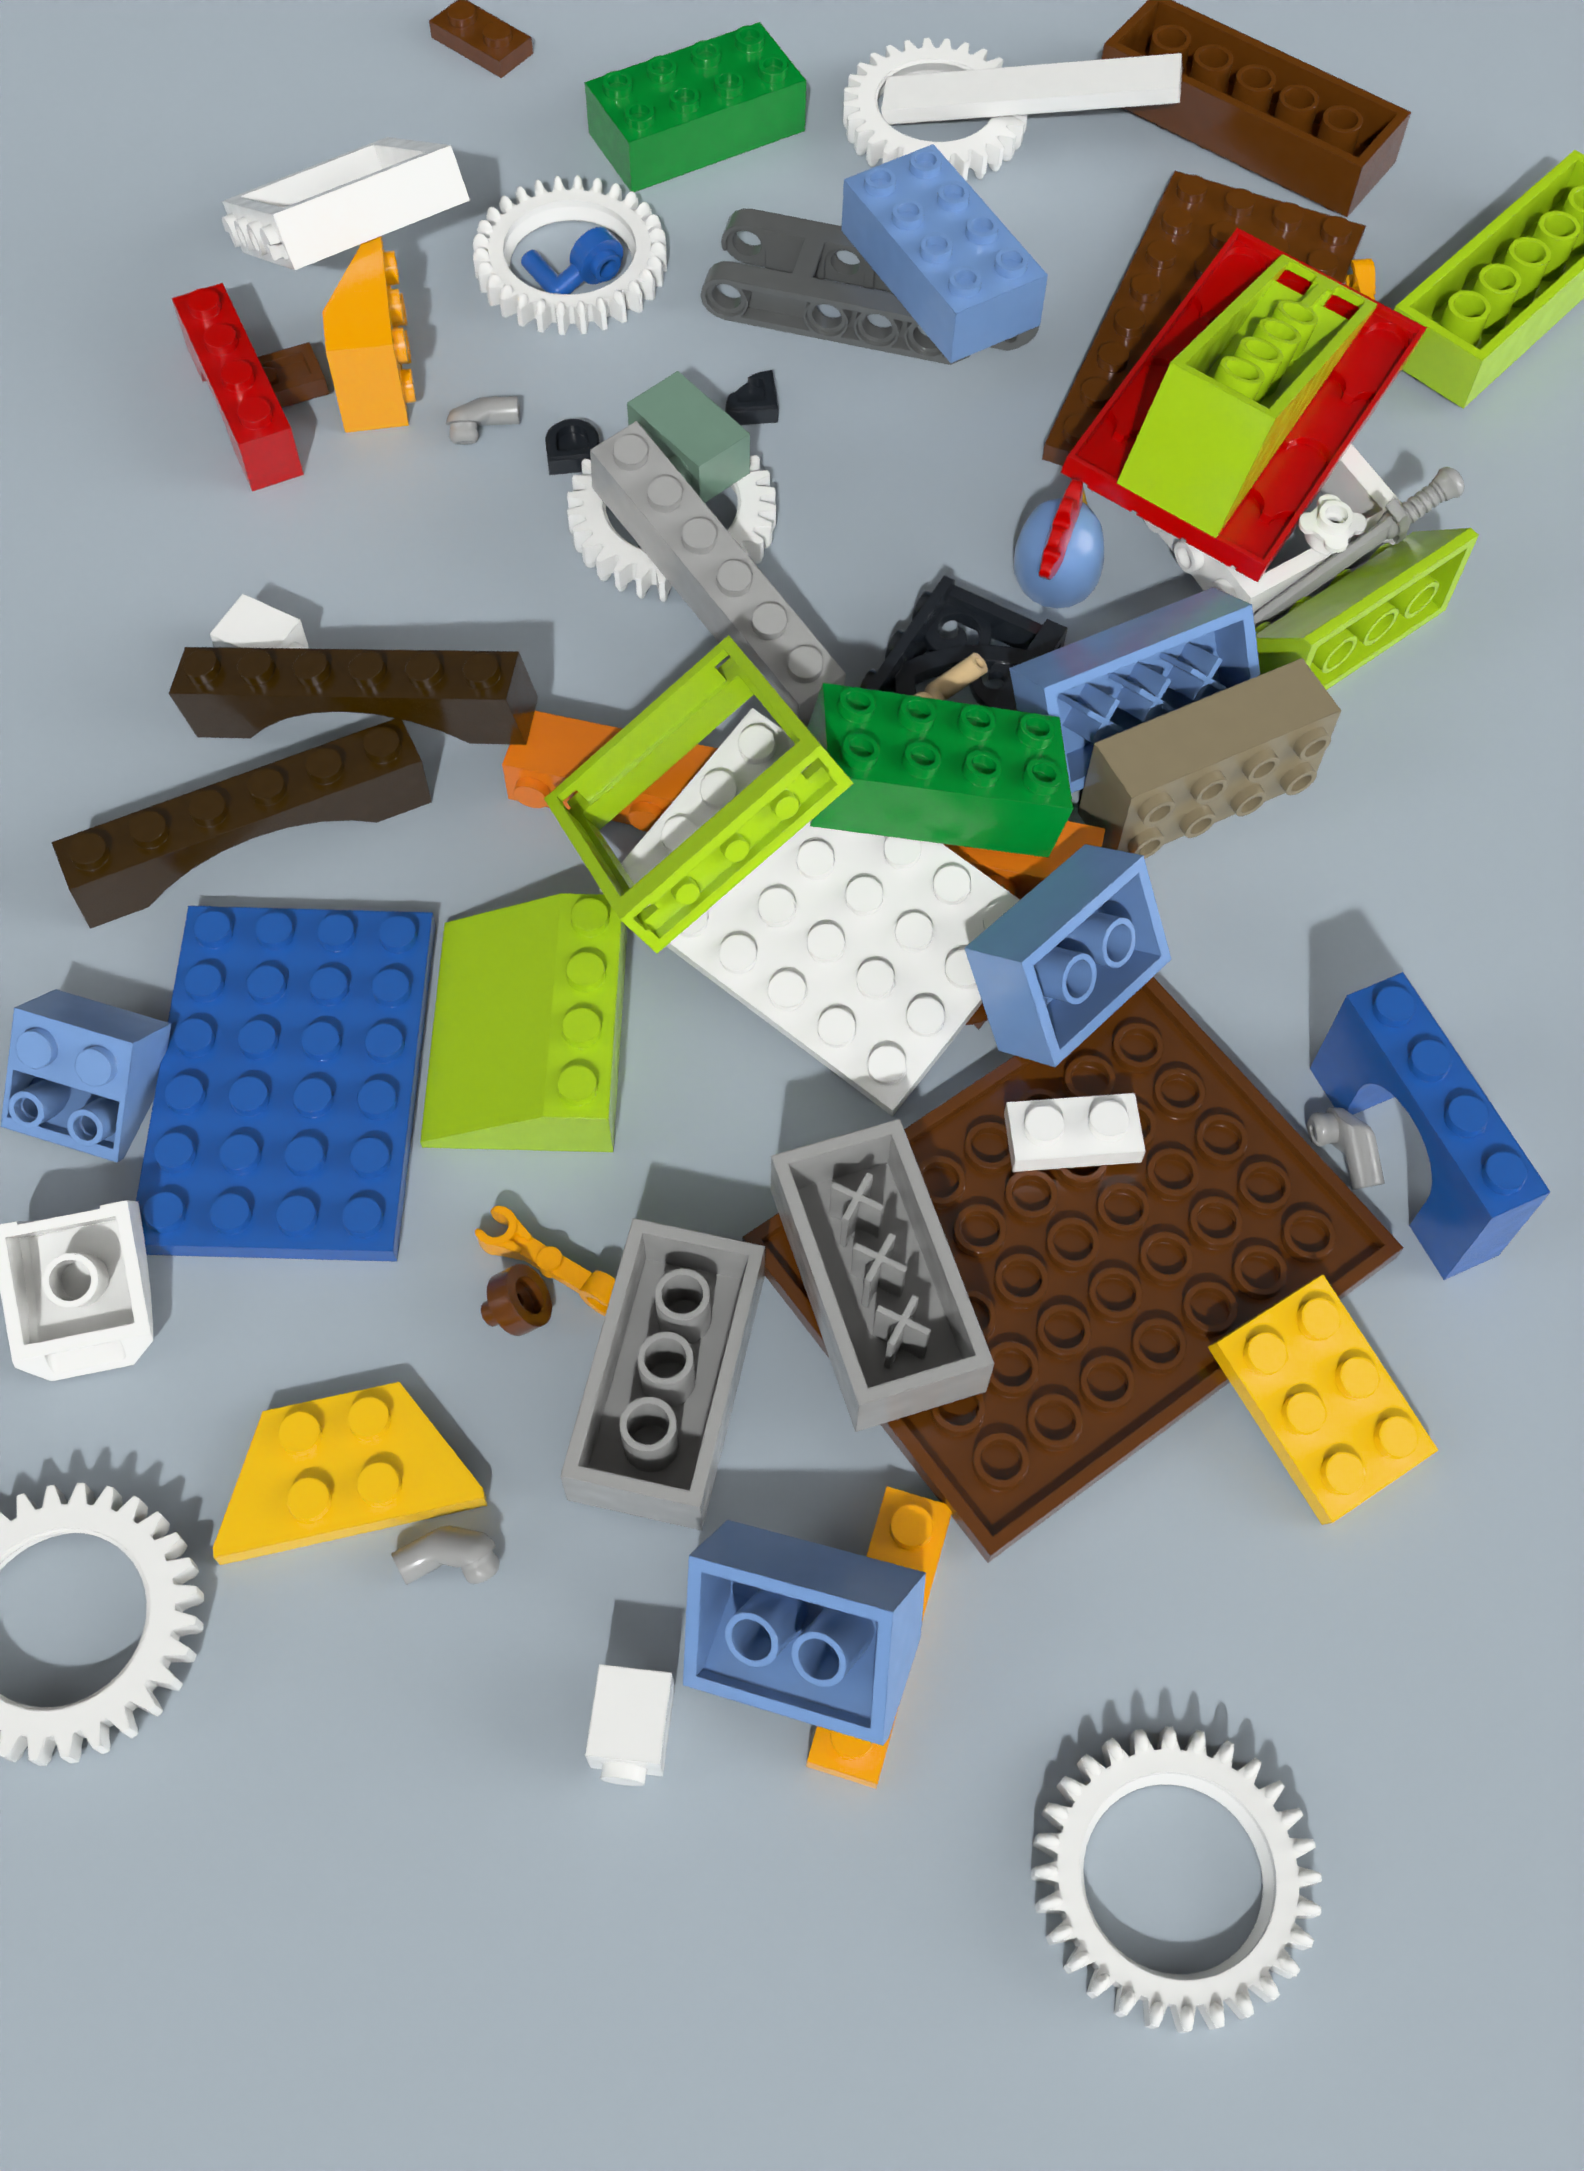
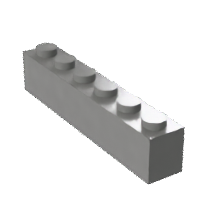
[590,421,846,727]

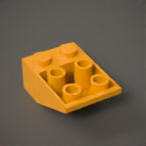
[322,236,416,433]

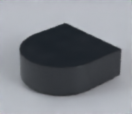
[545,419,600,475]

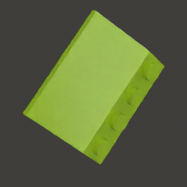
[420,893,627,1152]

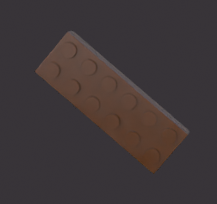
[1102,0,1411,217]

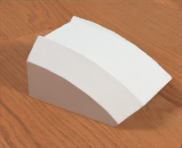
[0,1200,153,1381]

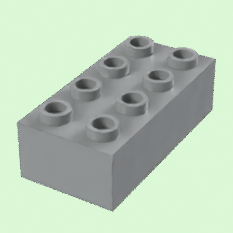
[771,1119,994,1432]

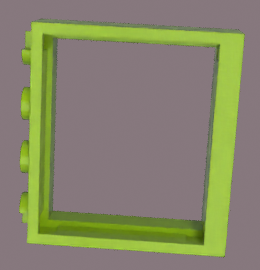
[544,635,854,954]

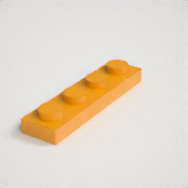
[806,1486,952,1789]

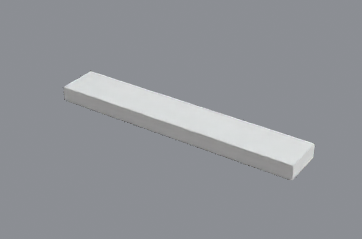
[881,53,1182,125]

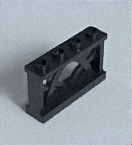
[860,575,1068,711]

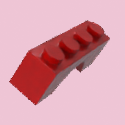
[172,283,304,492]

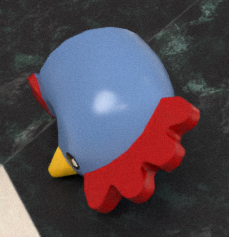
[1014,479,1104,608]

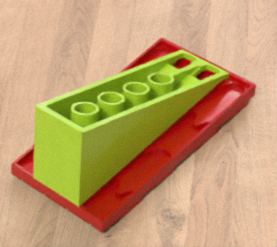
[1060,228,1427,583]

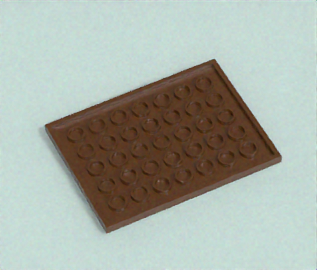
[742,977,1404,1563]

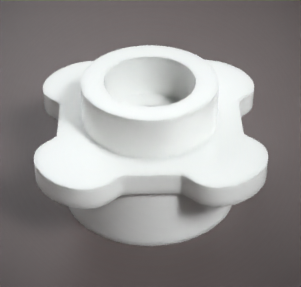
[1298,494,1367,555]

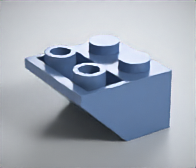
[1,989,171,1163]

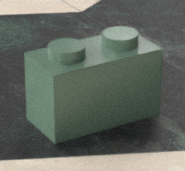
[627,371,750,503]

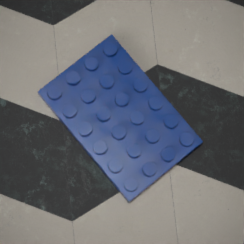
[136,906,436,1262]

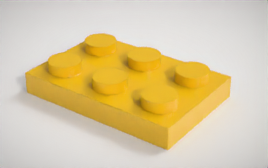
[1208,1275,1438,1525]

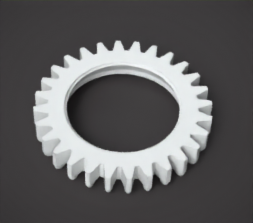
[843,38,1028,180]
[473,175,667,335]
[567,455,776,602]
[0,1483,204,1766]
[1031,1726,1322,2033]

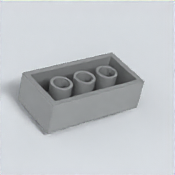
[560,1218,765,1531]

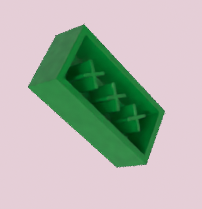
[584,22,806,192]
[807,683,1073,858]

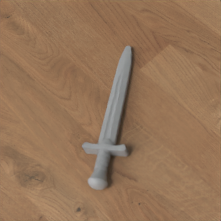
[1253,467,1464,629]

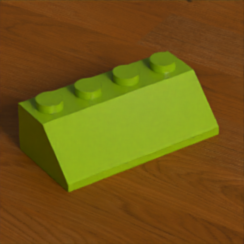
[1255,528,1479,690]

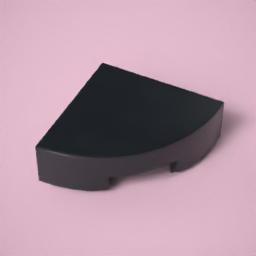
[725,370,778,425]

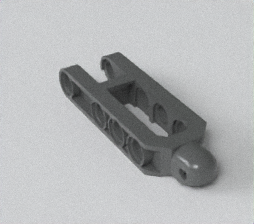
[700,208,1039,365]

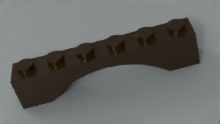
[169,647,538,745]
[51,719,432,929]

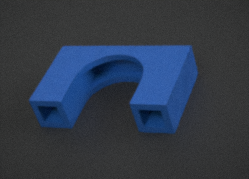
[1310,972,1551,1280]

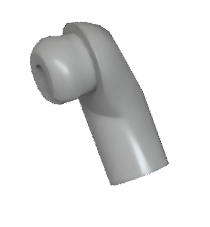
[446,396,520,445]

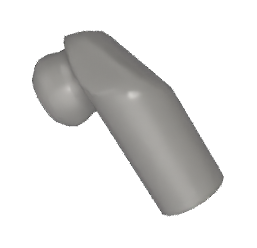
[1307,1107,1385,1190]
[391,1525,500,1585]

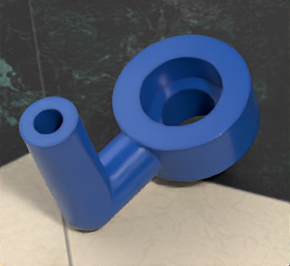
[521,227,623,295]

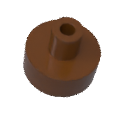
[481,1264,552,1336]

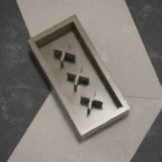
[1078,658,1342,859]

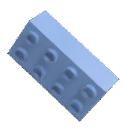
[841,144,1048,363]
[1009,587,1260,793]

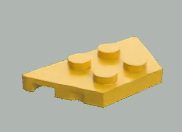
[213,1382,488,1565]

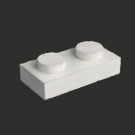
[1004,1093,1146,1172]

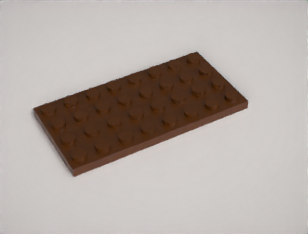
[1042,171,1366,466]

